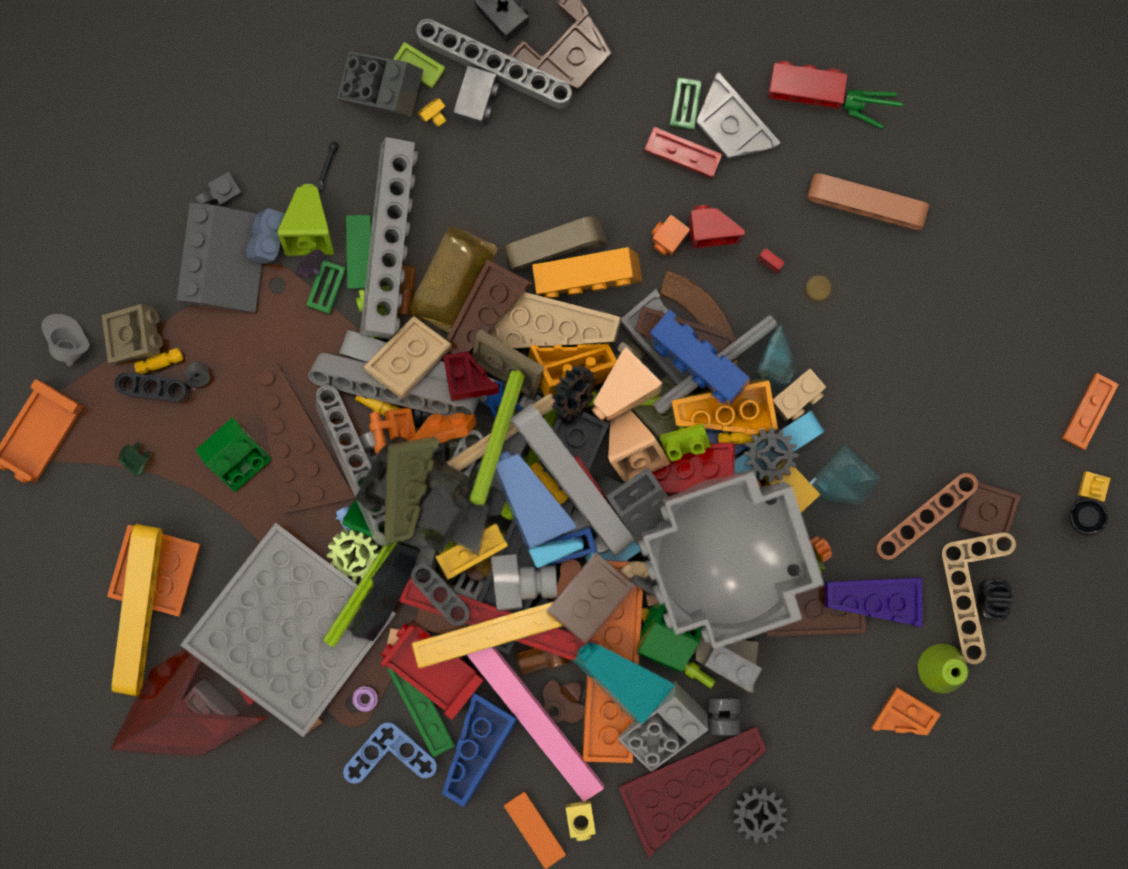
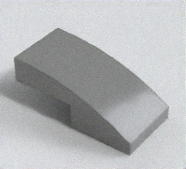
[491,554,522,611]

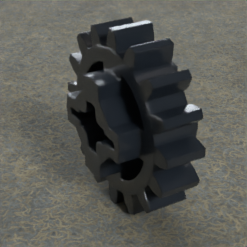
[552,365,596,421]

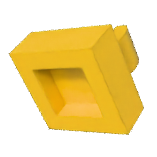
[417,98,446,127]
[1078,471,1111,502]

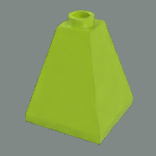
[278,184,335,256]

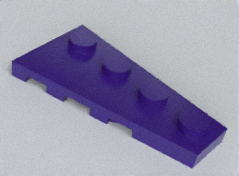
[824,577,923,628]

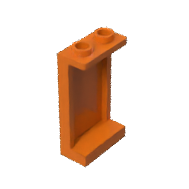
[0,379,84,484]

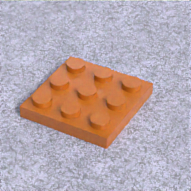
[107,524,202,617]

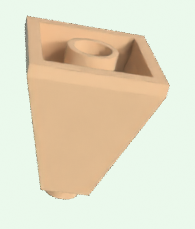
[592,347,662,421]
[608,410,671,483]

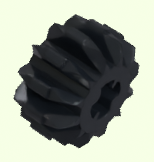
[978,578,1012,621]

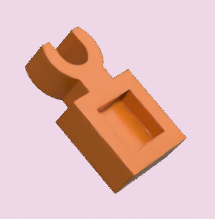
[809,536,832,562]

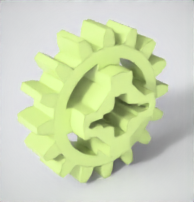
[327,528,380,582]

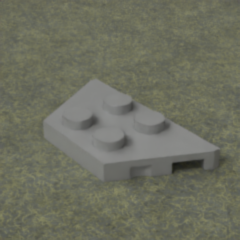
[696,72,781,159]

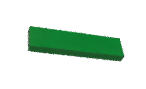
[387,667,456,758]

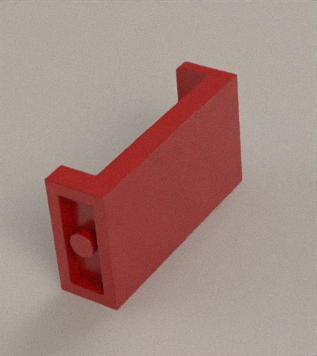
[380,621,484,720]

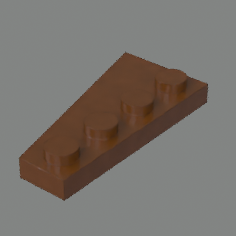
[446,259,532,354]
[635,306,737,355]

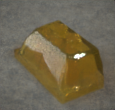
[411,226,499,333]

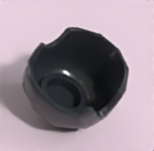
[1069,498,1108,536]

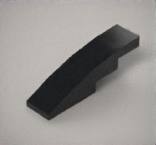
[350,541,420,641]

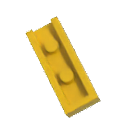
[435,523,508,579]

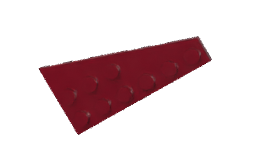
[618,726,766,858]

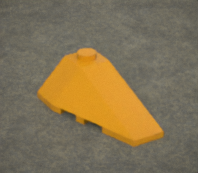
[671,378,778,434]

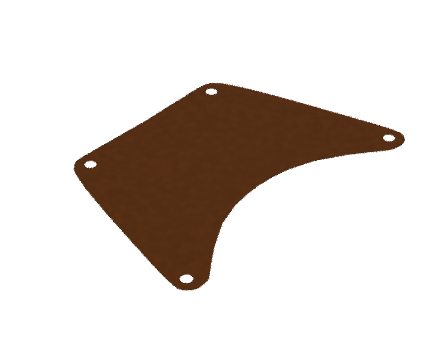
[50,264,484,727]

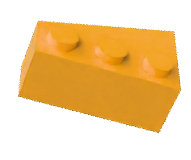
[528,344,617,396]

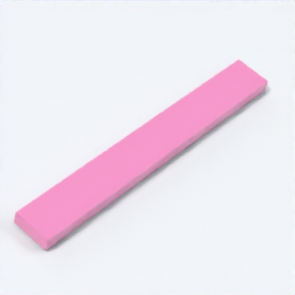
[467,646,605,802]

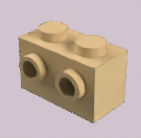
[773,369,826,421]

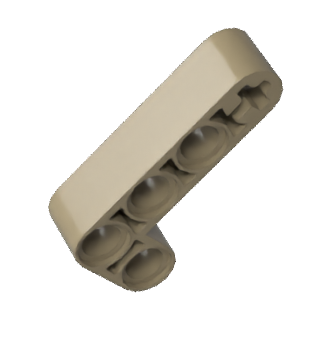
[505,216,607,271]

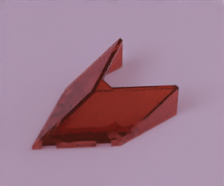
[110,649,266,757]

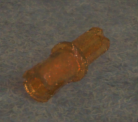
[397,265,416,315]

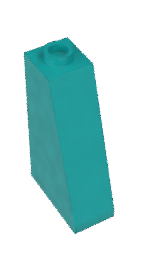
[573,641,675,724]

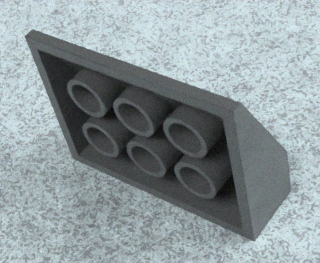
[177,203,263,313]

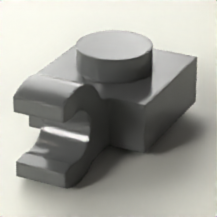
[195,171,242,207]

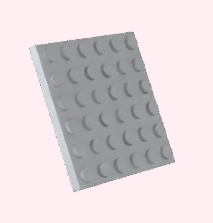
[181,523,396,737]

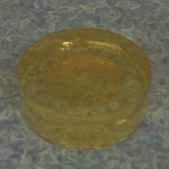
[805,276,831,301]

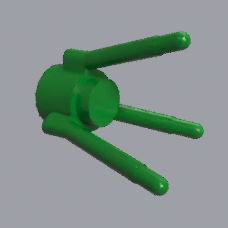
[844,89,903,129]

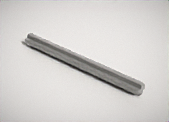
[653,315,777,414]

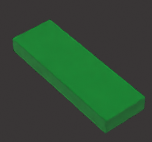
[346,215,372,290]

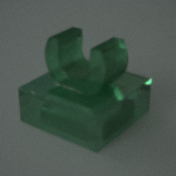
[118,442,151,476]

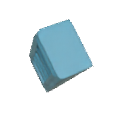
[529,538,584,568]

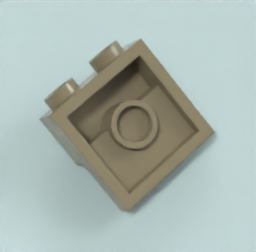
[102,304,163,364]

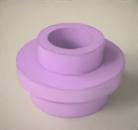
[353,686,378,711]

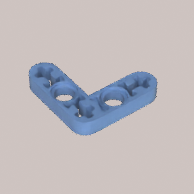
[343,721,438,784]

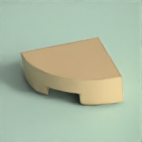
[620,561,649,580]

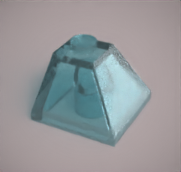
[755,325,795,387]
[810,444,881,505]

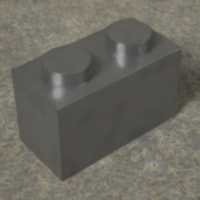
[453,66,500,127]
[703,646,762,691]

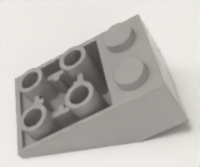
[618,681,709,772]

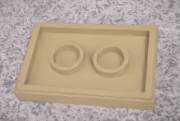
[364,316,452,399]

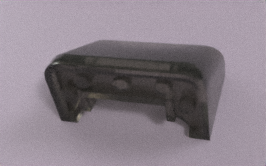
[355,437,475,553]

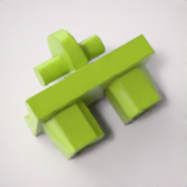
[660,423,711,461]

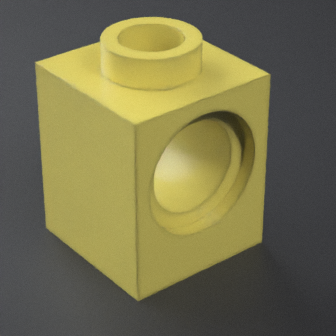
[566,800,596,841]

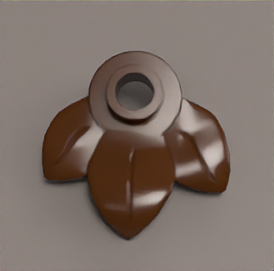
[542,679,585,724]

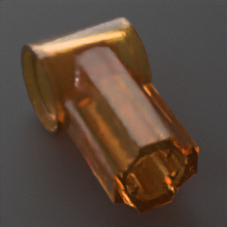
[517,648,570,674]

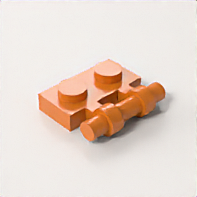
[369,408,416,463]

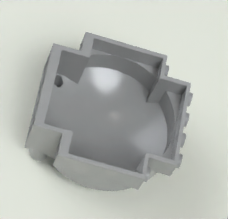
[639,469,824,649]

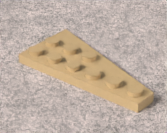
[472,292,622,352]

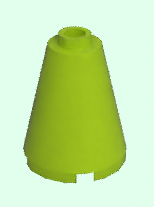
[917,643,968,694]

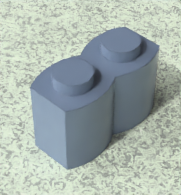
[246,208,285,264]

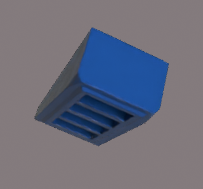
[544,526,598,565]

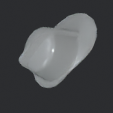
[41,314,90,367]

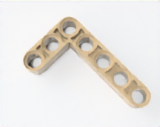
[942,532,1016,664]

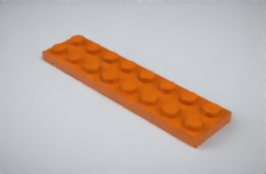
[582,560,643,763]

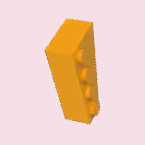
[532,247,643,299]

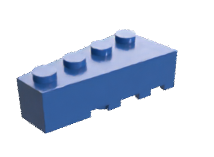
[650,309,750,406]
[442,692,519,807]

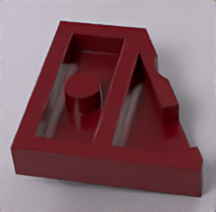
[443,351,499,401]

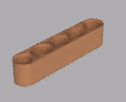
[807,173,930,230]
[876,473,978,560]

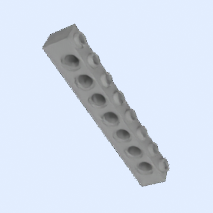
[360,137,417,339]

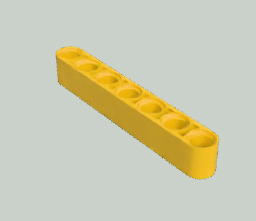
[111,524,163,696]

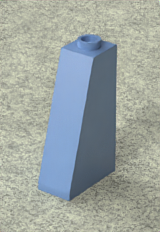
[495,450,577,548]

